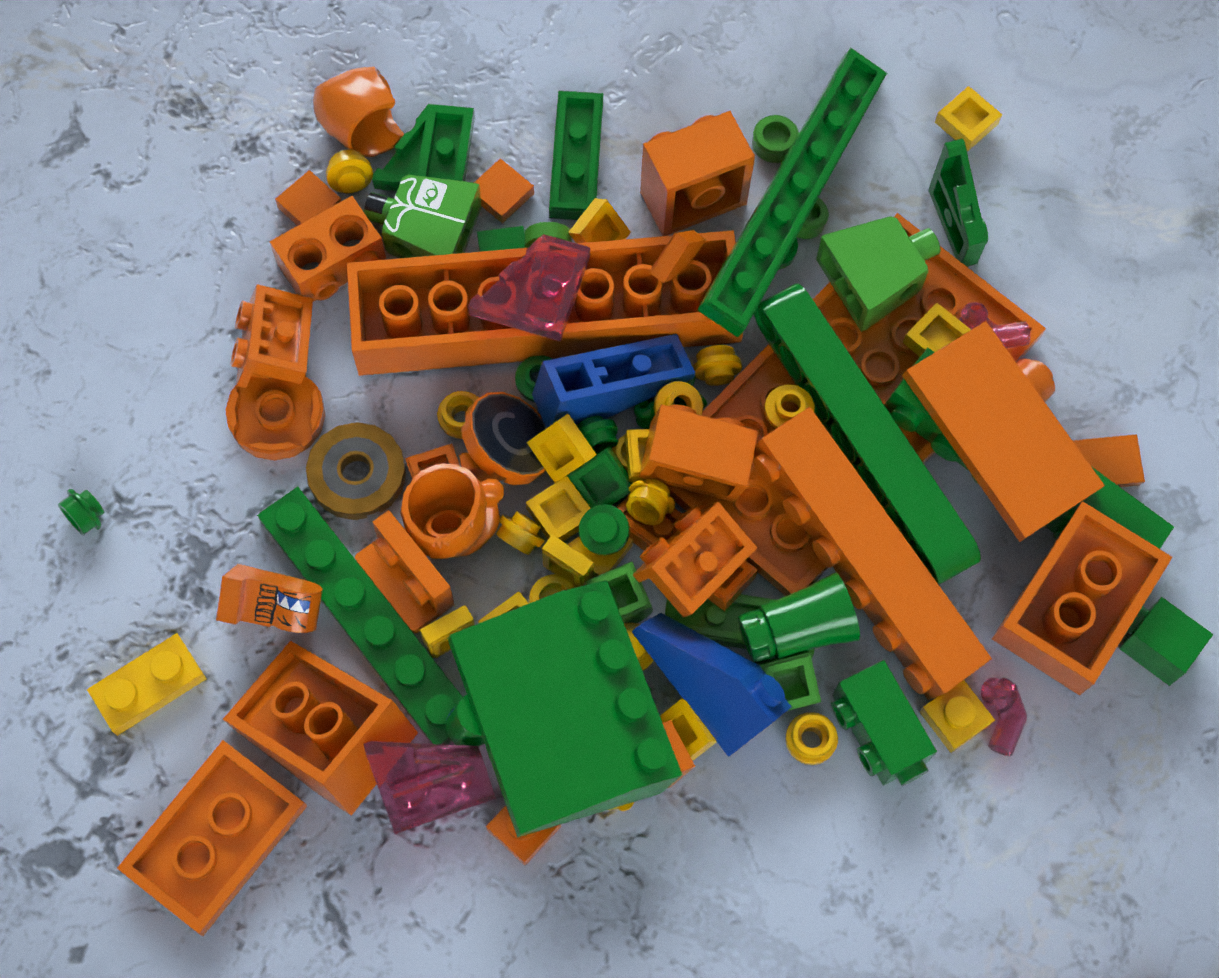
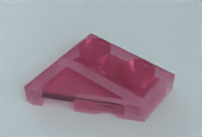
[468,234,590,341]
[363,741,496,834]

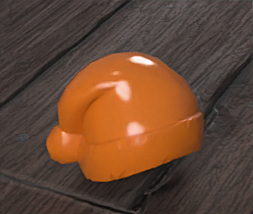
[400,463,504,559]

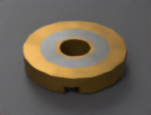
[306,422,406,520]

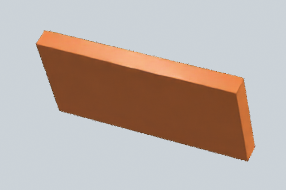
[902,321,1105,542]

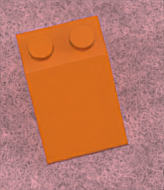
[992,501,1173,696]
[223,640,418,815]

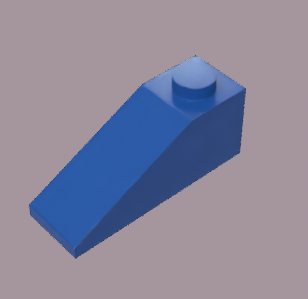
[532,334,695,428]
[631,613,792,757]

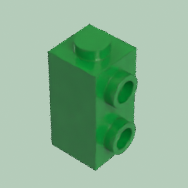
[831,660,937,786]

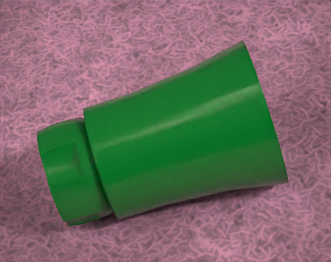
[737,572,860,663]

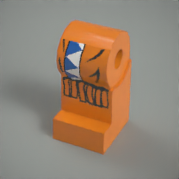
[216,564,323,633]

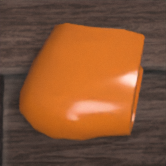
[313,67,404,157]

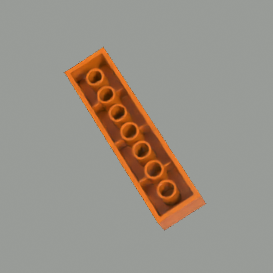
[347,230,743,376]

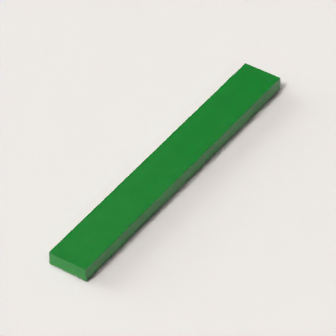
[697,47,887,337]

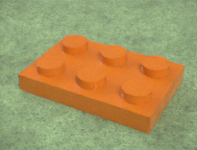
[117,740,307,936]

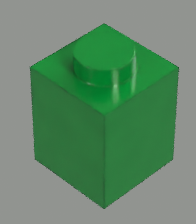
[1119,597,1214,686]

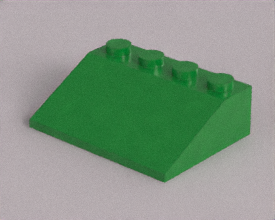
[447,580,683,838]

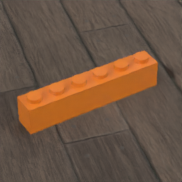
[753,406,992,700]

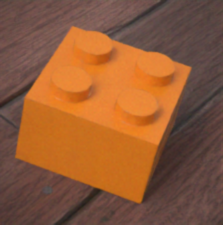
[640,111,755,236]

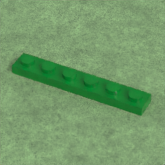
[257,486,463,752]

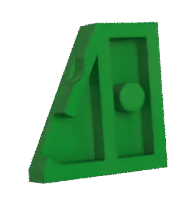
[372,104,475,191]
[928,138,988,267]

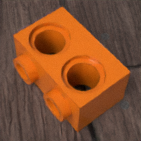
[269,196,386,302]

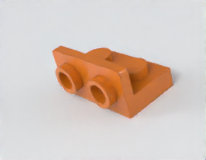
[230,284,313,388]
[633,502,758,617]
[355,510,455,633]

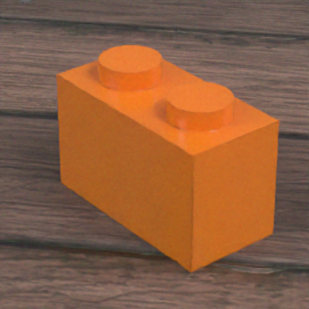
[639,404,758,503]

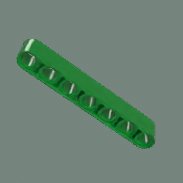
[754,283,981,585]

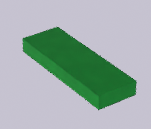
[549,91,604,220]

